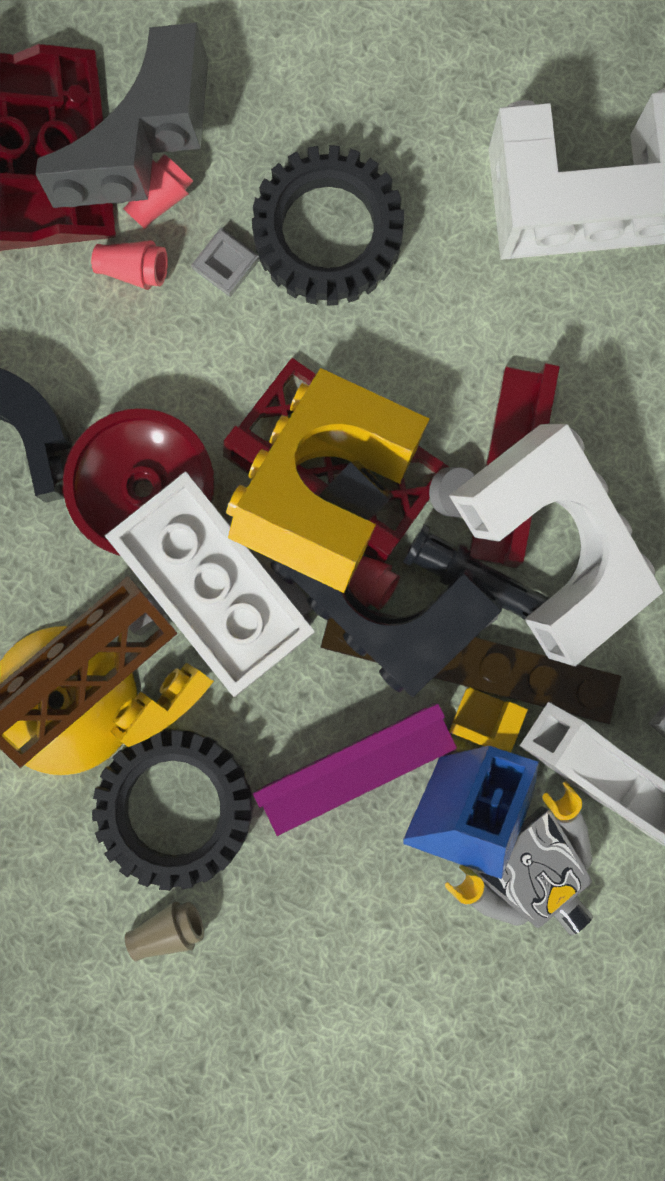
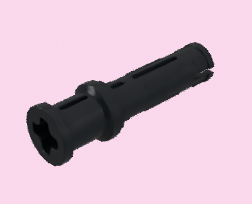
[403,523,550,620]

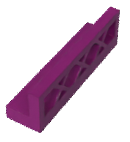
[253,703,457,836]

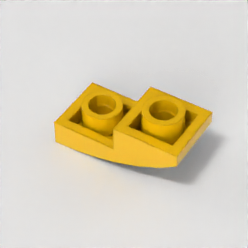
[110,663,214,747]

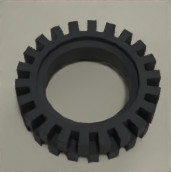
[252,145,404,306]
[92,730,253,891]

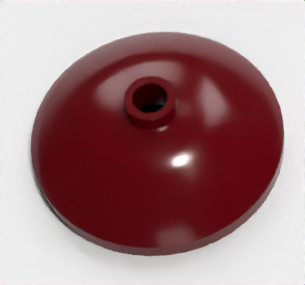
[63,408,215,556]

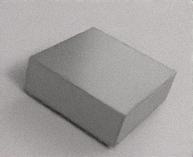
[191,228,260,297]

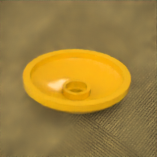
[0,626,137,775]

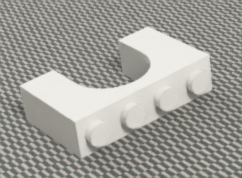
[449,424,663,666]

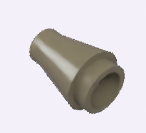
[125,901,204,961]

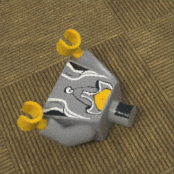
[445,781,593,935]

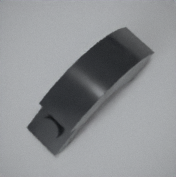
[0,368,73,503]

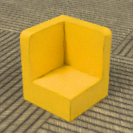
[449,688,528,753]

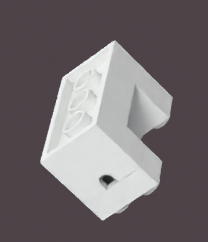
[488,88,665,260]

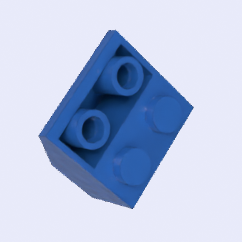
[403,746,539,879]

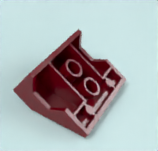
[0,44,116,251]

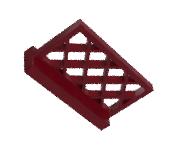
[223,358,449,563]

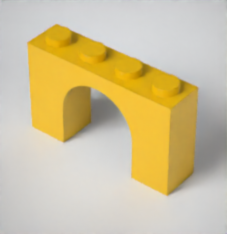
[226,368,430,593]

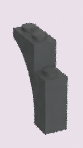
[36,22,208,208]

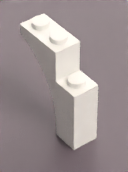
[520,702,665,846]

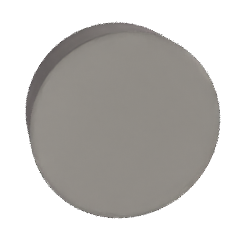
[429,467,475,517]

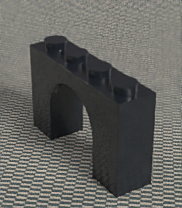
[270,460,503,698]

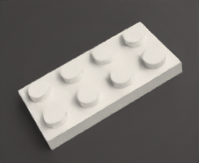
[105,472,315,697]

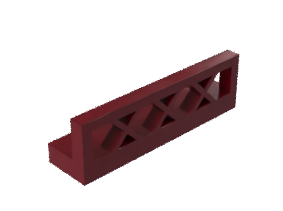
[470,363,560,568]

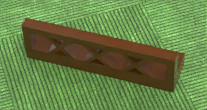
[0,576,178,768]

